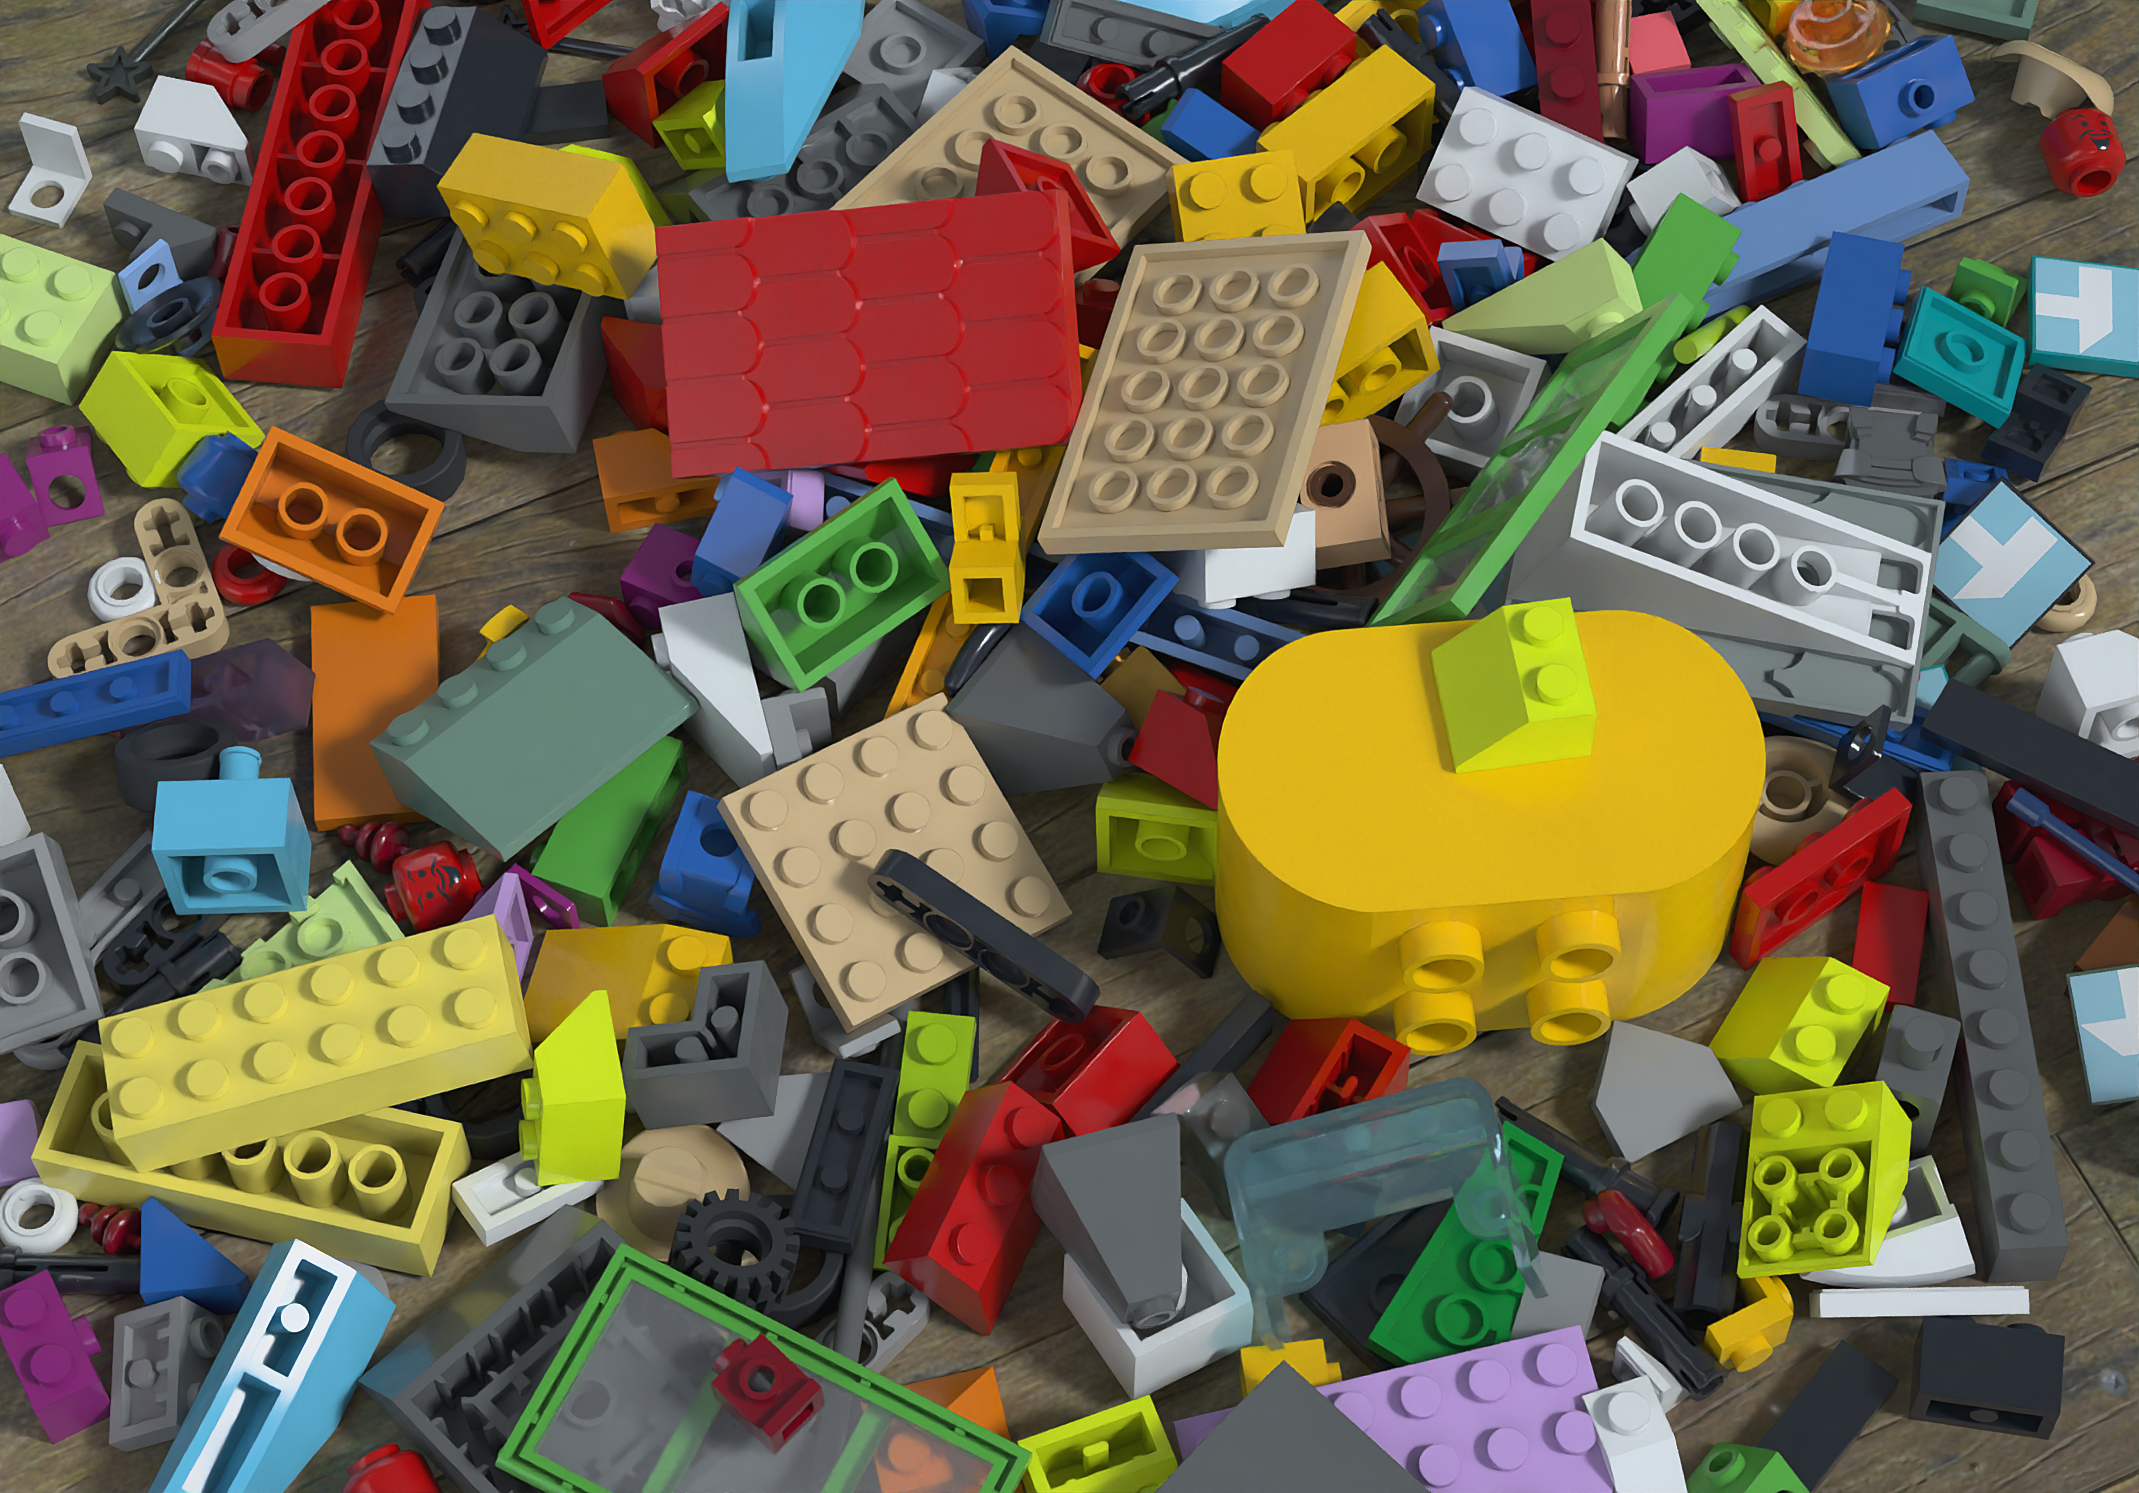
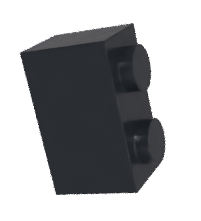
[1909,1315,2065,1440]

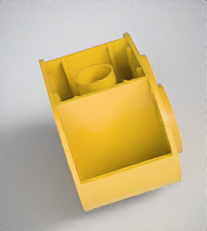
[1215,610,1766,1056]

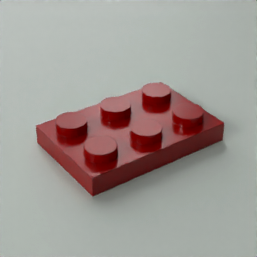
[1728,787,1912,972]

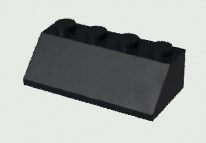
[366,6,549,218]

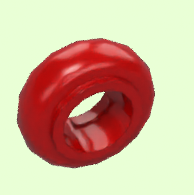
[211,543,288,605]

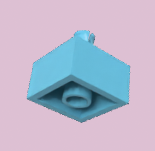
[151,746,312,915]

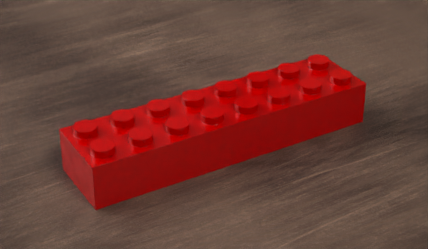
[211,0,432,389]

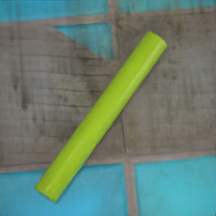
[1673,305,1753,364]

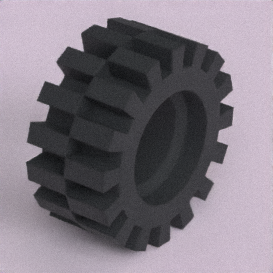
[667,1189,800,1315]

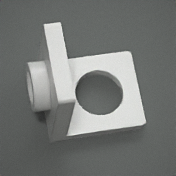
[8,112,93,229]

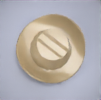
[1989,40,2114,120]
[1749,736,1855,866]
[596,1124,751,1263]

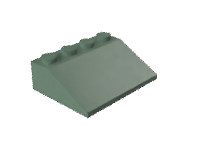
[369,596,700,862]

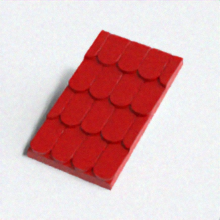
[654,189,1083,479]

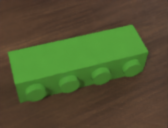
[1558,192,1742,434]

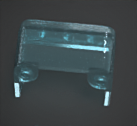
[1224,1077,1549,1352]

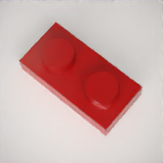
[1728,80,1803,204]

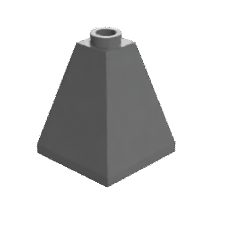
[944,619,1139,797]
[1030,1111,1182,1329]

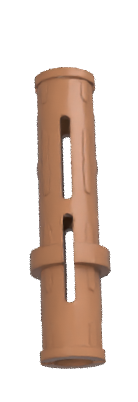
[1594,0,1632,145]

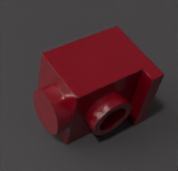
[710,1333,825,1456]

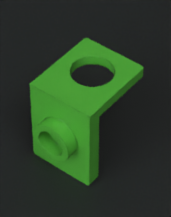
[1949,257,2027,329]
[1685,1441,1810,1493]

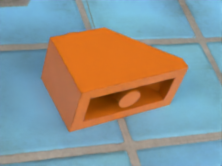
[592,428,722,533]

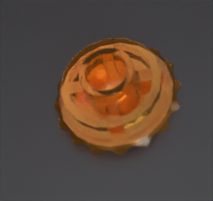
[1782,0,1895,78]

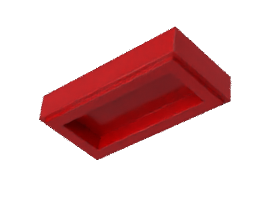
[1851,881,1929,1013]

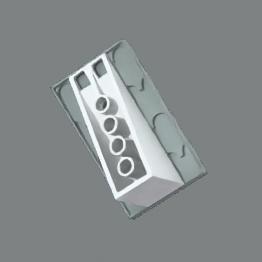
[1496,430,1946,732]

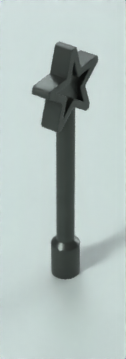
[87,0,205,105]

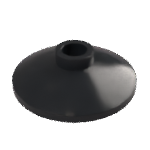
[115,276,223,354]

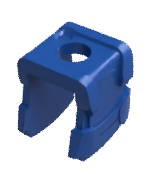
[647,790,761,939]

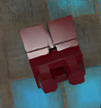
[1991,756,2139,921]

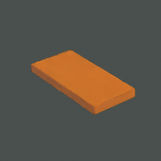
[311,594,441,832]

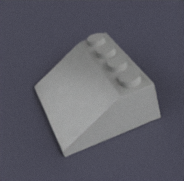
[0,832,105,1056]

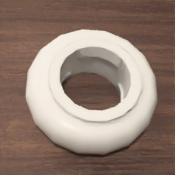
[87,557,161,623]
[0,1177,79,1253]

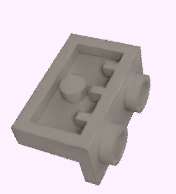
[761,687,833,772]
[109,1296,225,1453]

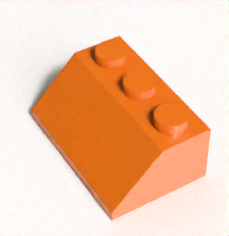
[219,426,445,617]

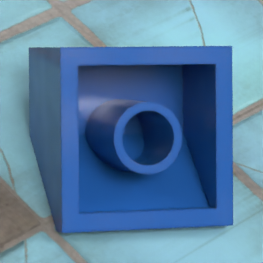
[1020,551,1180,680]

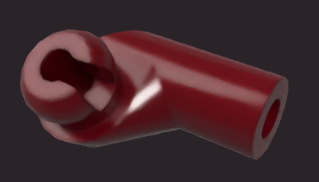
[1582,1189,1675,1279]

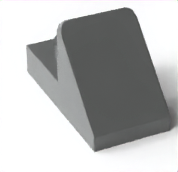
[103,187,219,290]

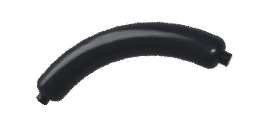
[943,584,1041,699]

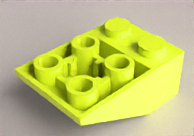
[1737,1080,1912,1279]
[1017,1394,1178,1493]

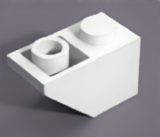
[134,75,256,186]

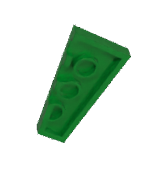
[1365,1121,1564,1368]

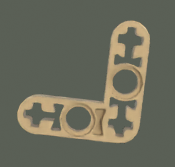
[47,498,230,680]

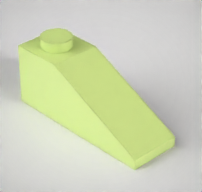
[1442,238,1643,355]

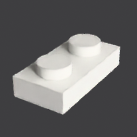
[452,1151,604,1247]

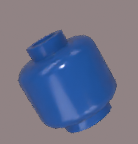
[176,430,258,524]

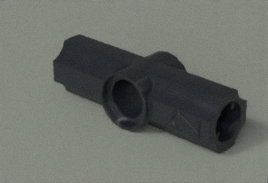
[1672,1121,1751,1332]

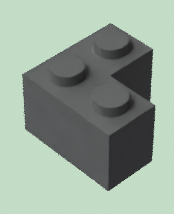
[621,960,789,1130]

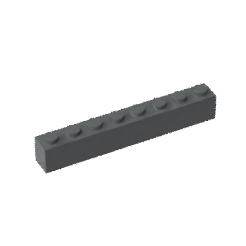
[1910,769,2069,1283]

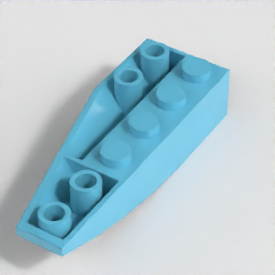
[725,0,865,183]
[148,1239,397,1493]

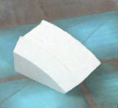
[1799,1155,1976,1289]

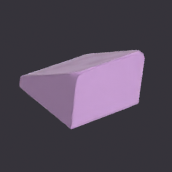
[752,469,825,535]
[0,1099,43,1187]

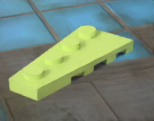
[1696,0,1864,170]
[196,860,405,994]

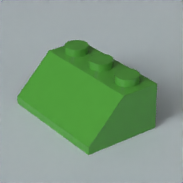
[733,477,951,693]

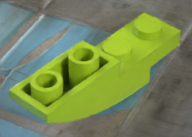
[873,1011,976,1272]

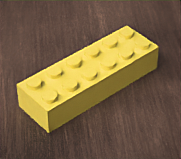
[98,914,534,1173]
[31,1040,472,1278]

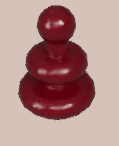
[337,821,413,875]
[78,1202,142,1254]

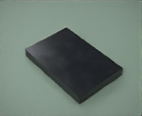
[1299,1165,1536,1374]

